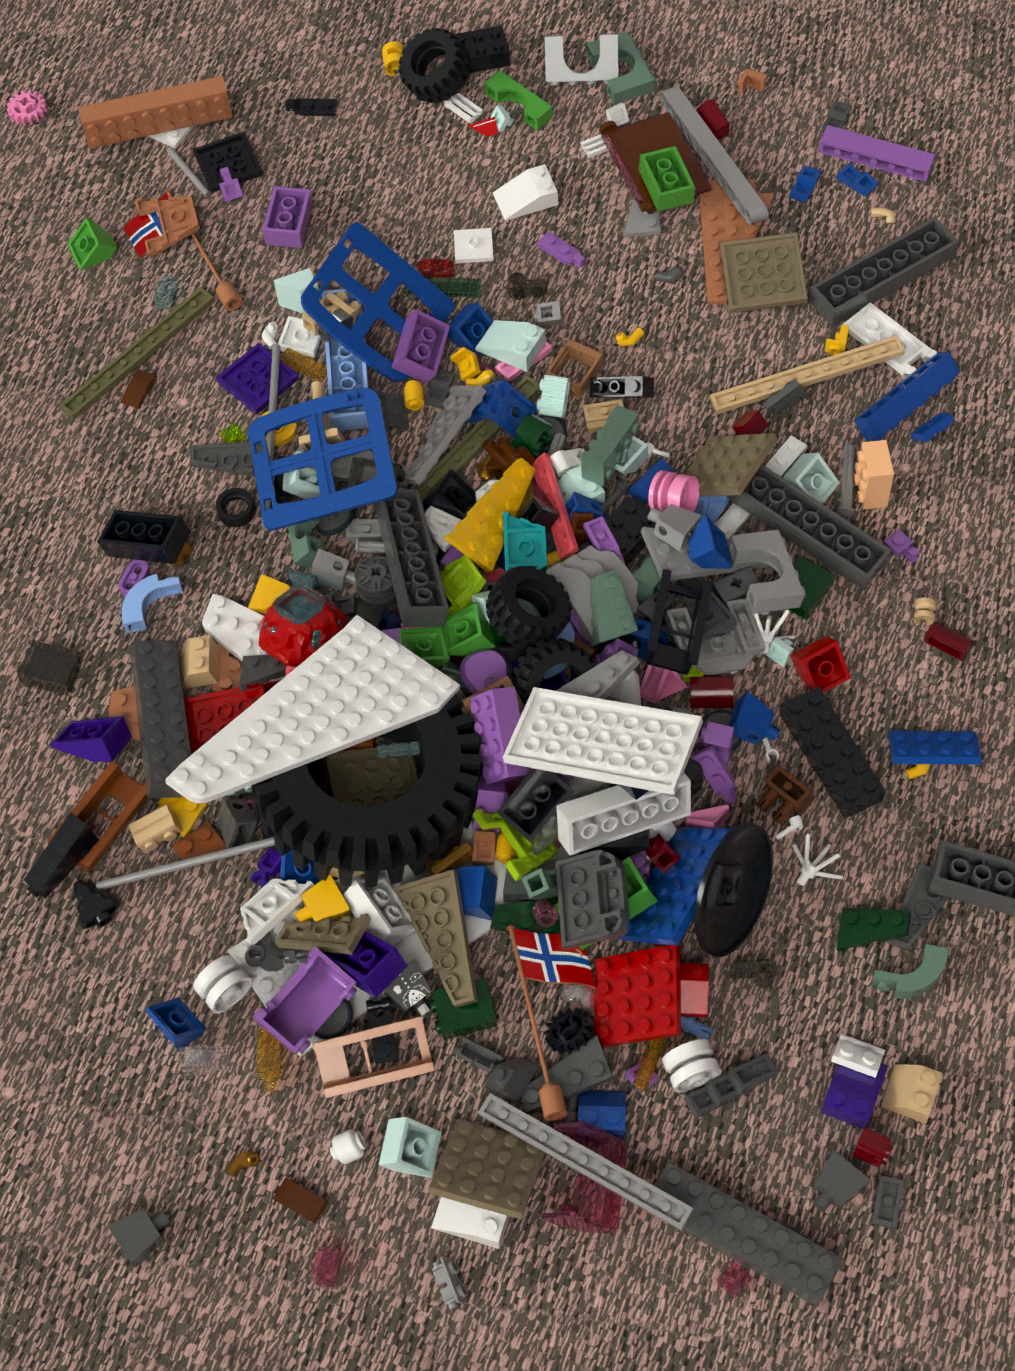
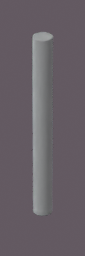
[166,146,211,197]

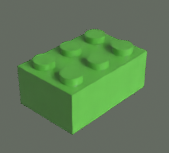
[639,146,695,211]

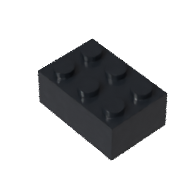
[454,26,510,73]

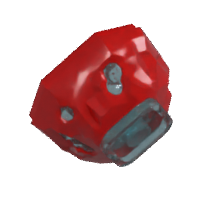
[259,584,348,667]

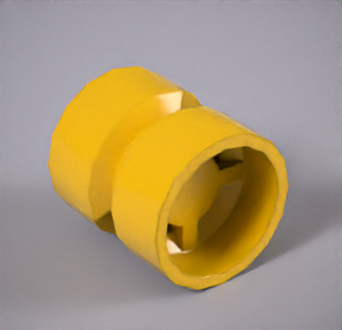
[382,41,404,76]

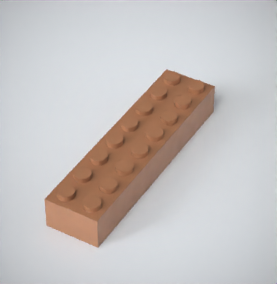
[78,76,232,149]

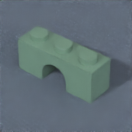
[288,518,324,568]

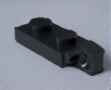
[286,98,337,116]

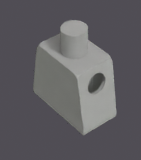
[648,504,702,551]
[311,548,356,590]

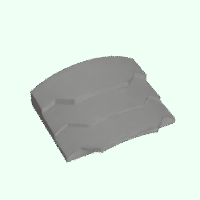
[546,545,640,643]
[665,598,765,675]

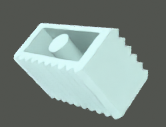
[537,375,571,418]

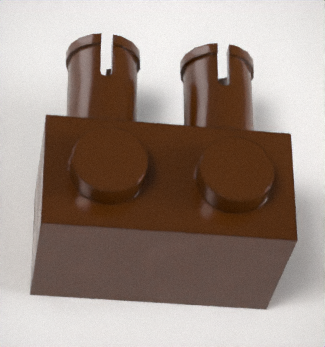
[482,436,536,480]
[755,765,815,826]

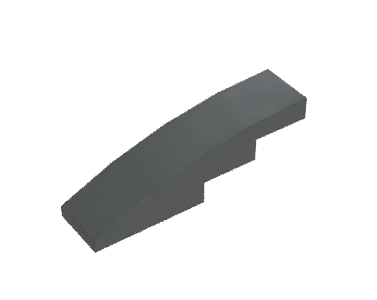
[684,1053,779,1119]

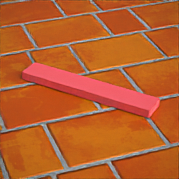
[532,452,579,561]

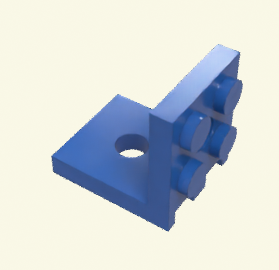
[465,380,537,440]

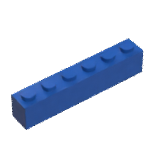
[854,352,960,441]

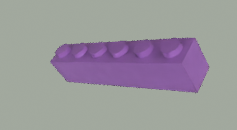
[819,125,935,182]

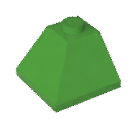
[67,217,117,270]
[442,602,496,656]
[399,627,449,669]

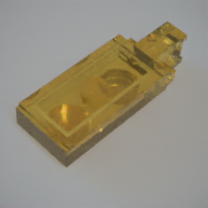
[257,1028,282,1092]

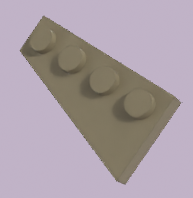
[275,914,371,955]

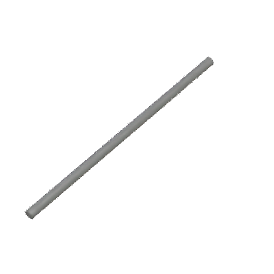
[262,344,280,531]
[96,837,275,890]

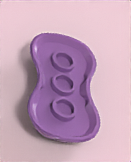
[460,649,510,694]

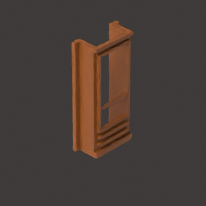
[47,761,148,873]

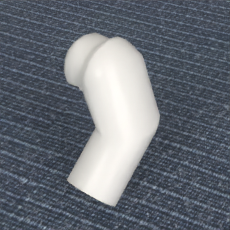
[262,322,278,350]

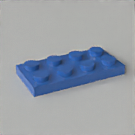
[888,730,982,765]

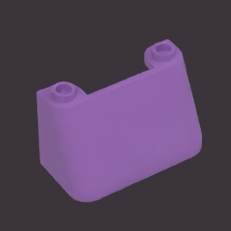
[253,947,357,1054]

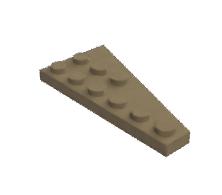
[394,869,478,1007]

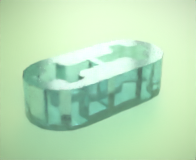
[154,276,177,309]

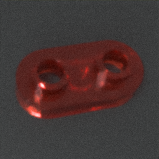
[417,259,455,279]

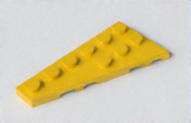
[444,458,536,572]

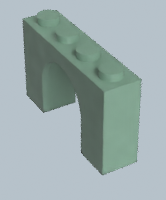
[586,30,656,105]

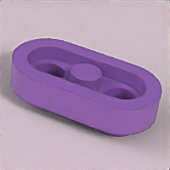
[118,560,149,597]

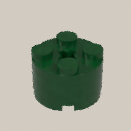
[512,413,554,459]

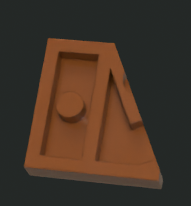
[172,821,227,860]

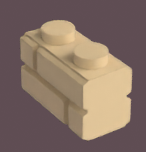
[128,804,182,851]

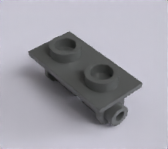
[454,1036,504,1075]

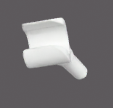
[646,442,670,458]
[763,737,779,763]
[775,815,803,840]

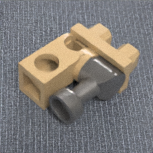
[302,290,361,342]

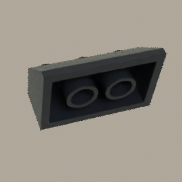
[497,768,574,842]

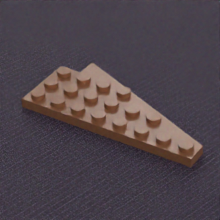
[699,179,774,305]

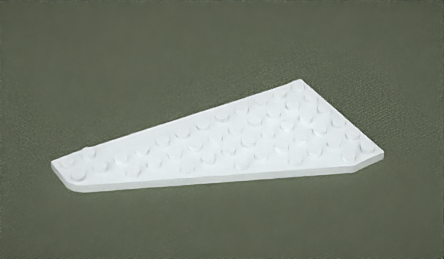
[165,615,460,803]

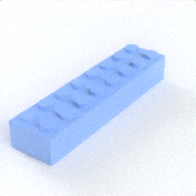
[322,289,369,431]

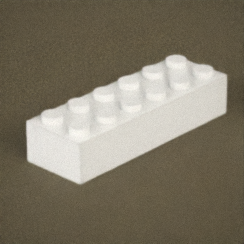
[556,773,691,855]

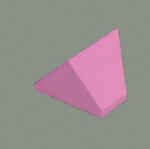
[640,665,688,703]
[685,804,729,828]

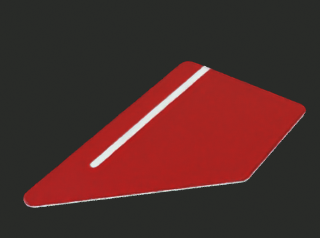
[467,117,498,137]

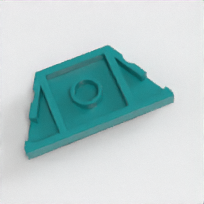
[503,512,548,573]

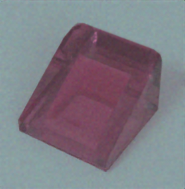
[716,1262,753,1299]

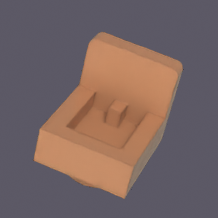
[737,69,767,93]
[472,829,496,865]

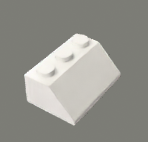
[343,875,415,946]

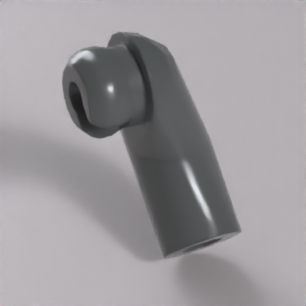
[655,266,683,283]

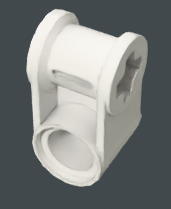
[550,448,584,477]

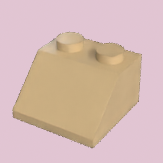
[178,635,219,689]
[881,1064,943,1124]

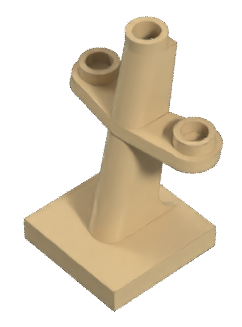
[298,381,346,452]

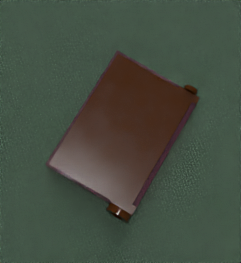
[599,112,712,214]

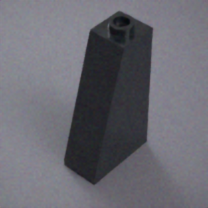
[24,813,99,899]

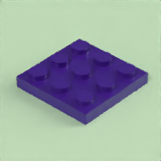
[216,343,299,415]

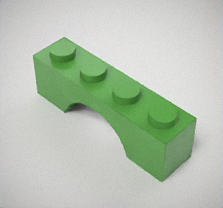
[484,70,553,130]

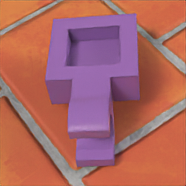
[219,167,243,202]
[883,530,919,563]

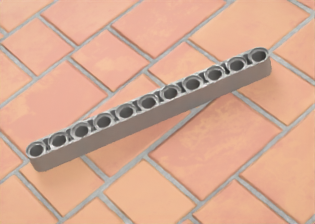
[659,86,769,225]

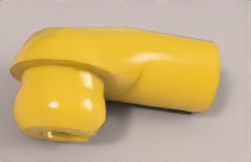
[615,328,644,346]
[466,369,494,386]
[905,764,931,780]

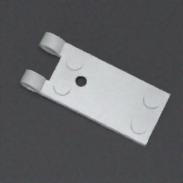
[843,302,937,379]

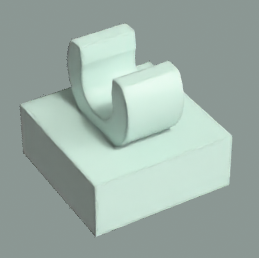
[490,105,514,132]
[767,637,794,667]

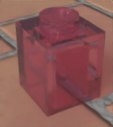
[311,1247,344,1288]

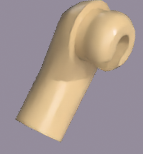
[870,207,897,223]

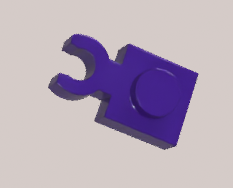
[250,847,281,888]

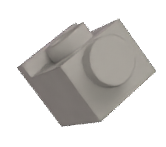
[534,301,564,327]

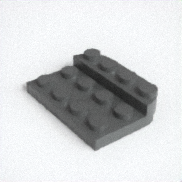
[555,850,629,950]

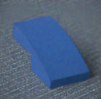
[836,163,879,196]
[789,165,821,203]

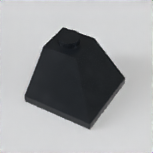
[422,469,476,520]

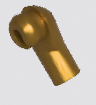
[477,454,492,482]
[226,1151,260,1178]

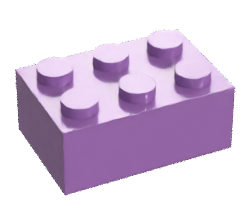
[262,186,313,248]
[391,309,450,384]

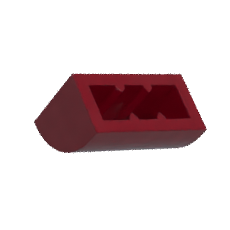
[696,99,730,140]
[924,621,974,661]
[690,677,734,708]

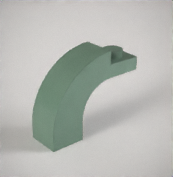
[522,868,558,900]
[872,944,948,999]

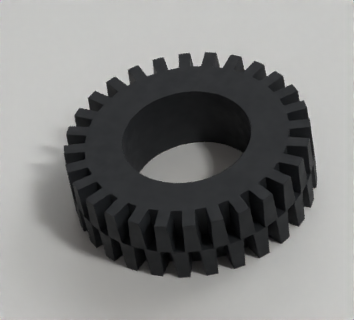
[251,694,481,887]

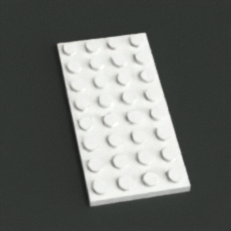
[502,687,703,795]

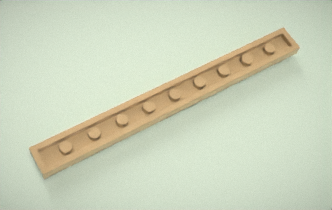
[710,335,905,415]

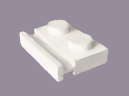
[831,1034,885,1078]

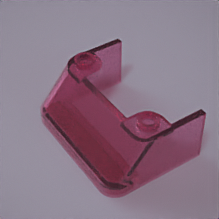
[541,1121,627,1234]

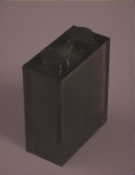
[17,641,83,696]

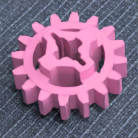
[7,90,47,126]

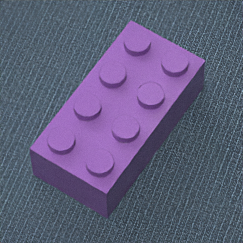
[470,687,531,785]

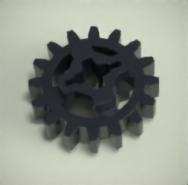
[544,1007,594,1055]

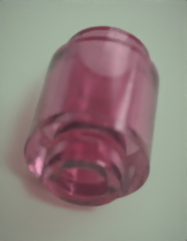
[532,900,558,927]

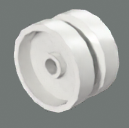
[193,955,253,1014]
[662,1039,722,1093]

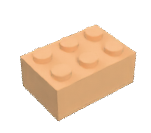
[853,440,894,510]

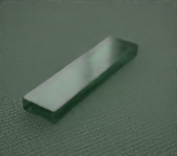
[404,277,482,298]

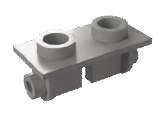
[432,1257,468,1310]

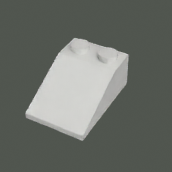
[493,164,558,221]
[431,1197,510,1249]

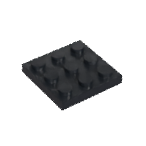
[192,132,263,193]

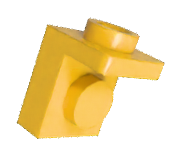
[825,325,849,355]
[450,347,481,381]

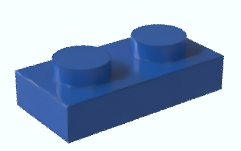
[910,413,955,442]

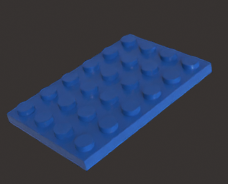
[619,827,733,946]

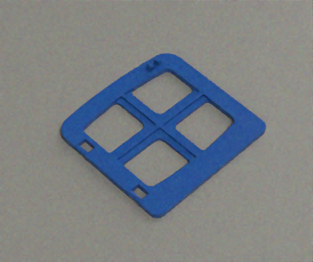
[301,222,454,382]
[248,388,398,531]

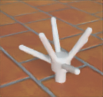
[754,609,796,654]
[792,834,843,886]

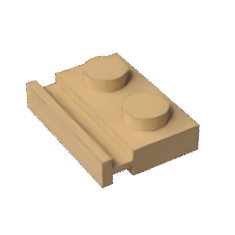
[583,399,624,433]

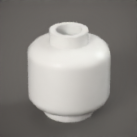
[330,1129,366,1164]

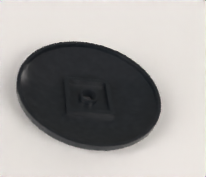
[694,823,773,957]

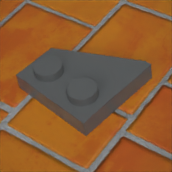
[763,379,812,415]
[239,655,286,691]

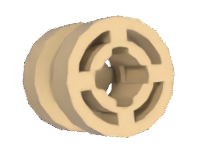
[914,597,937,626]

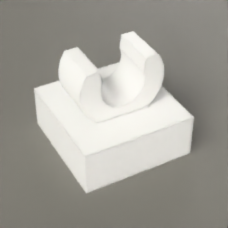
[606,103,629,126]

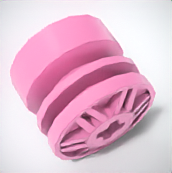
[648,470,700,512]

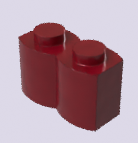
[853,1127,894,1168]

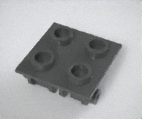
[375,391,409,429]

